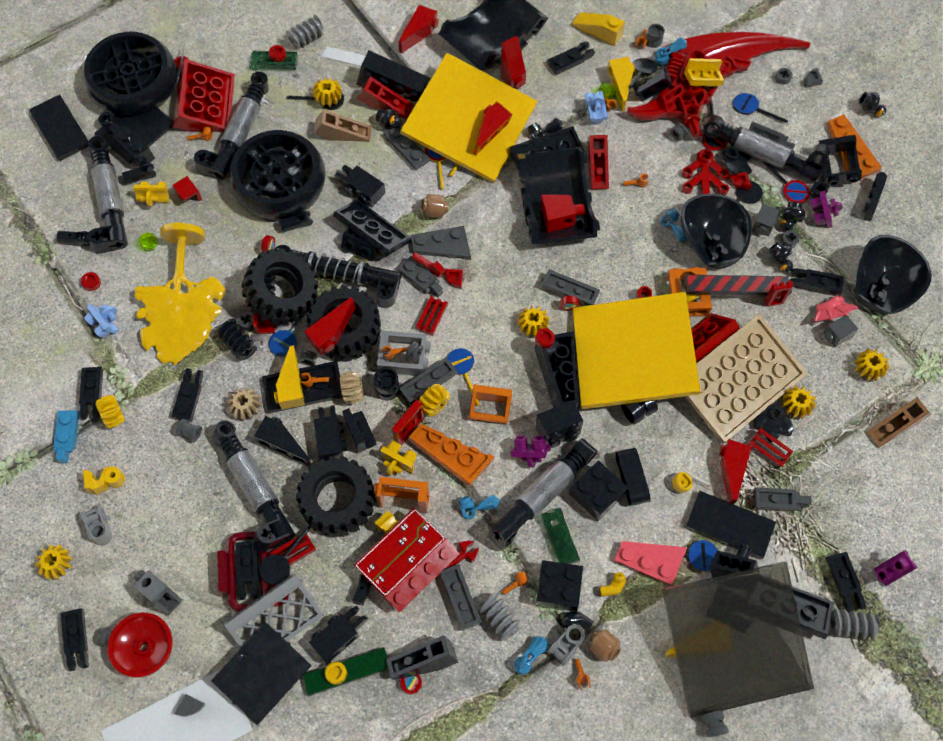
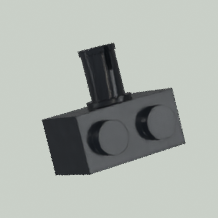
[710,544,760,592]

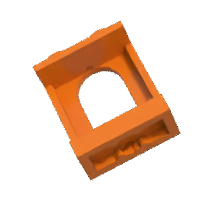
[666,267,712,317]
[374,477,430,513]

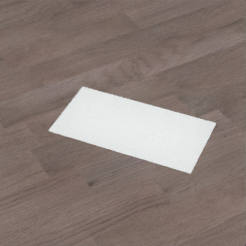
[101,669,253,741]

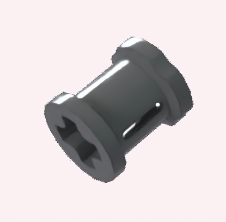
[176,418,202,442]

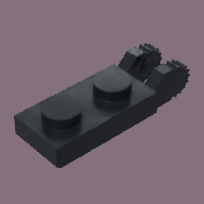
[547,41,595,75]
[863,172,887,221]
[789,268,844,295]
[79,367,103,420]
[171,368,204,422]
[235,541,259,600]
[825,551,866,613]
[60,608,89,672]

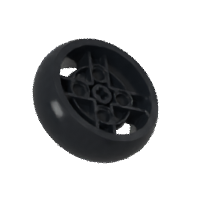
[82,31,177,117]
[229,130,325,220]

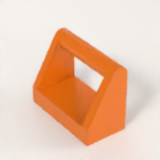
[469,384,512,424]

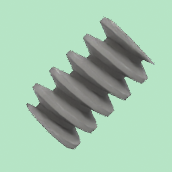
[286,15,323,49]
[479,592,522,641]
[831,609,880,640]

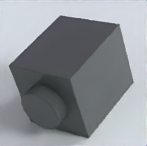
[752,204,780,236]
[823,315,858,347]

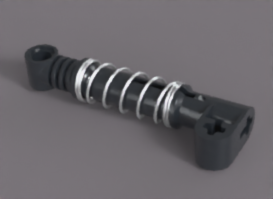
[275,245,402,308]

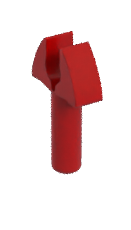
[411,252,445,277]
[445,541,479,569]

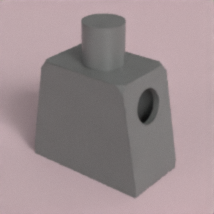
[134,570,183,616]

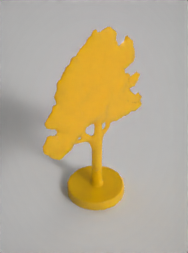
[134,223,226,365]

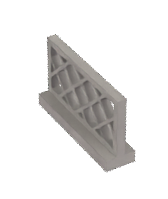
[224,573,323,648]

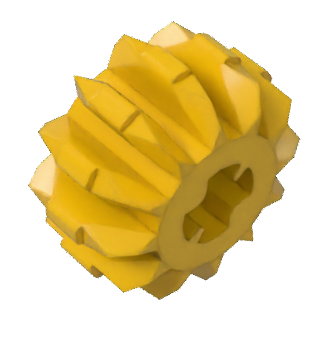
[313,77,342,106]
[518,305,550,337]
[854,348,889,381]
[419,384,450,417]
[782,385,816,419]
[96,394,125,428]
[35,544,73,580]

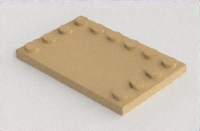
[685,314,808,444]

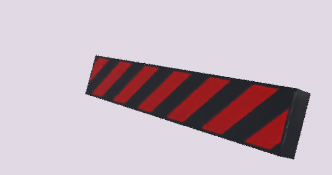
[683,275,792,296]

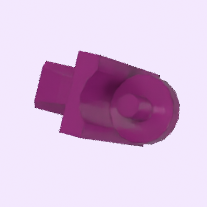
[810,191,843,228]
[510,435,551,468]
[874,550,918,586]

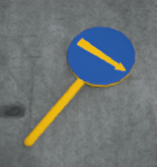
[447,348,480,406]

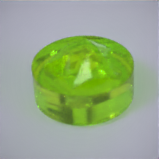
[598,82,616,98]
[138,232,158,252]

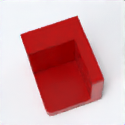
[172,176,202,201]
[253,314,276,334]

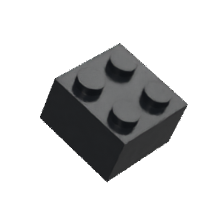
[535,400,583,448]
[569,460,628,521]
[536,560,583,612]

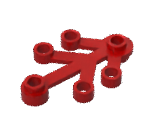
[682,149,729,195]

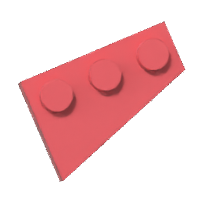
[614,541,687,586]

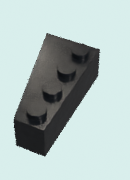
[356,50,431,102]
[534,331,579,408]

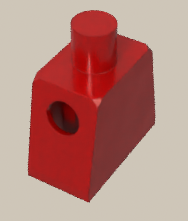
[540,195,585,233]

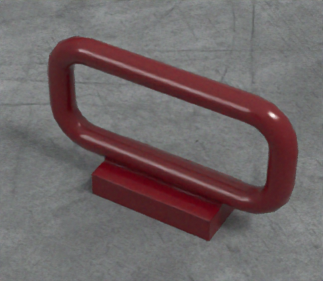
[217,531,270,612]

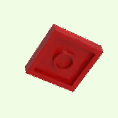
[392,399,424,446]

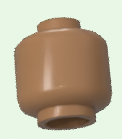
[421,194,448,218]
[589,629,621,662]

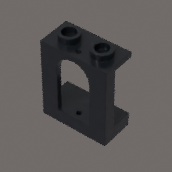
[818,134,862,186]

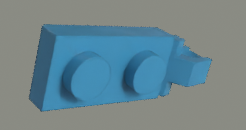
[53,410,80,464]

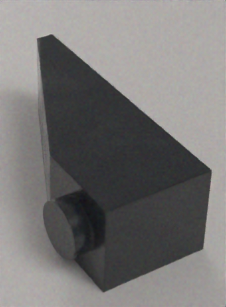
[254,416,311,466]
[386,635,458,680]

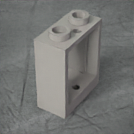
[377,331,431,376]

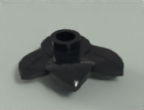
[721,148,752,175]
[754,404,793,443]

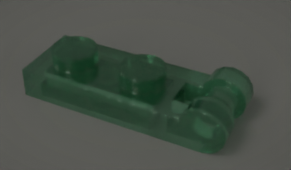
[249,51,298,71]
[541,508,580,564]

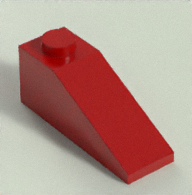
[398,5,439,53]
[501,36,526,89]
[357,77,414,120]
[473,101,513,155]
[587,135,609,189]
[305,297,355,355]
[718,439,752,504]

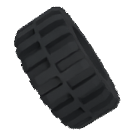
[241,249,318,325]
[307,286,381,361]
[296,456,376,537]

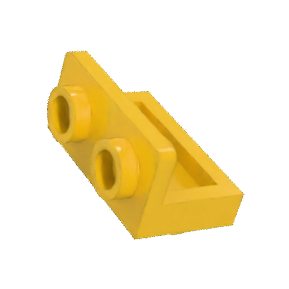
[684,59,724,87]

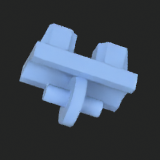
[585,91,608,124]
[84,303,119,338]

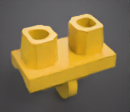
[133,182,170,206]
[380,440,417,476]

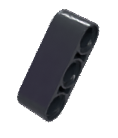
[615,447,651,506]

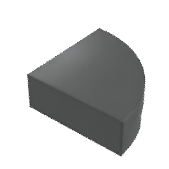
[805,68,823,88]
[175,694,206,717]

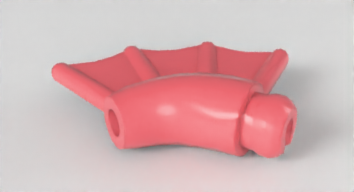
[814,295,858,322]

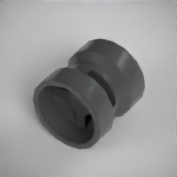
[646,24,665,48]
[702,710,729,738]

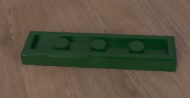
[303,648,389,697]

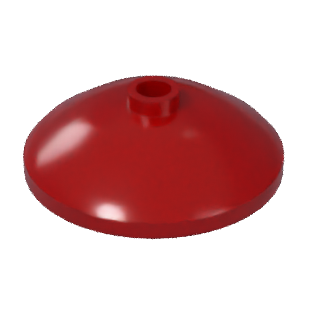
[108,612,173,678]

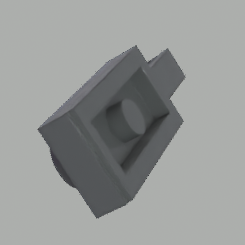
[748,121,795,149]
[398,256,443,297]
[753,487,812,511]

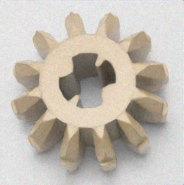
[340,371,364,404]
[227,387,261,421]

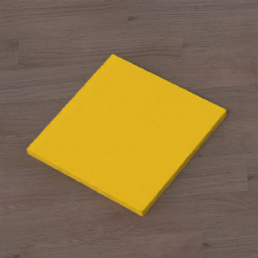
[400,53,538,183]
[573,292,701,409]

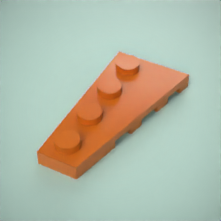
[827,115,882,184]
[408,424,495,487]

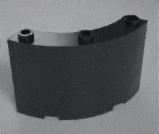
[438,0,549,70]
[517,147,600,245]

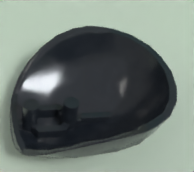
[681,193,752,269]
[856,235,932,314]

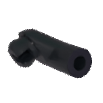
[562,611,594,630]

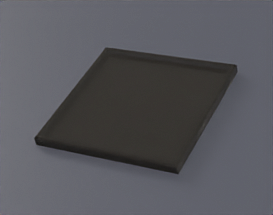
[662,561,814,718]

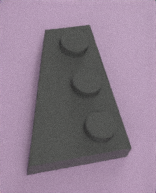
[411,226,471,260]

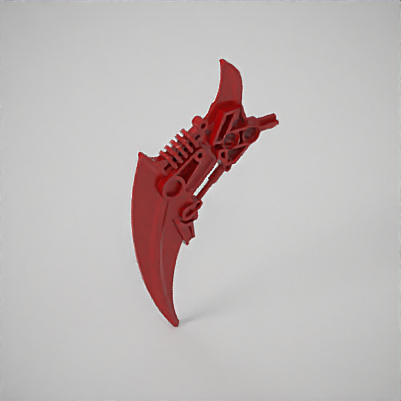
[627,32,811,139]

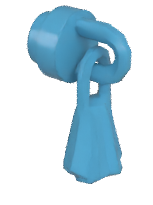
[655,37,687,66]
[660,208,687,242]
[458,495,500,519]
[514,636,549,675]

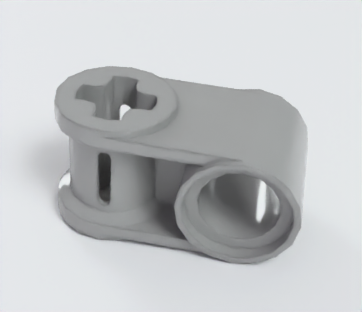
[80,504,112,546]
[547,625,585,667]

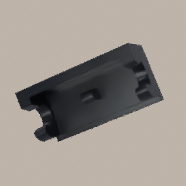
[633,66,673,101]

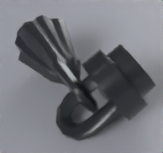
[528,118,563,139]

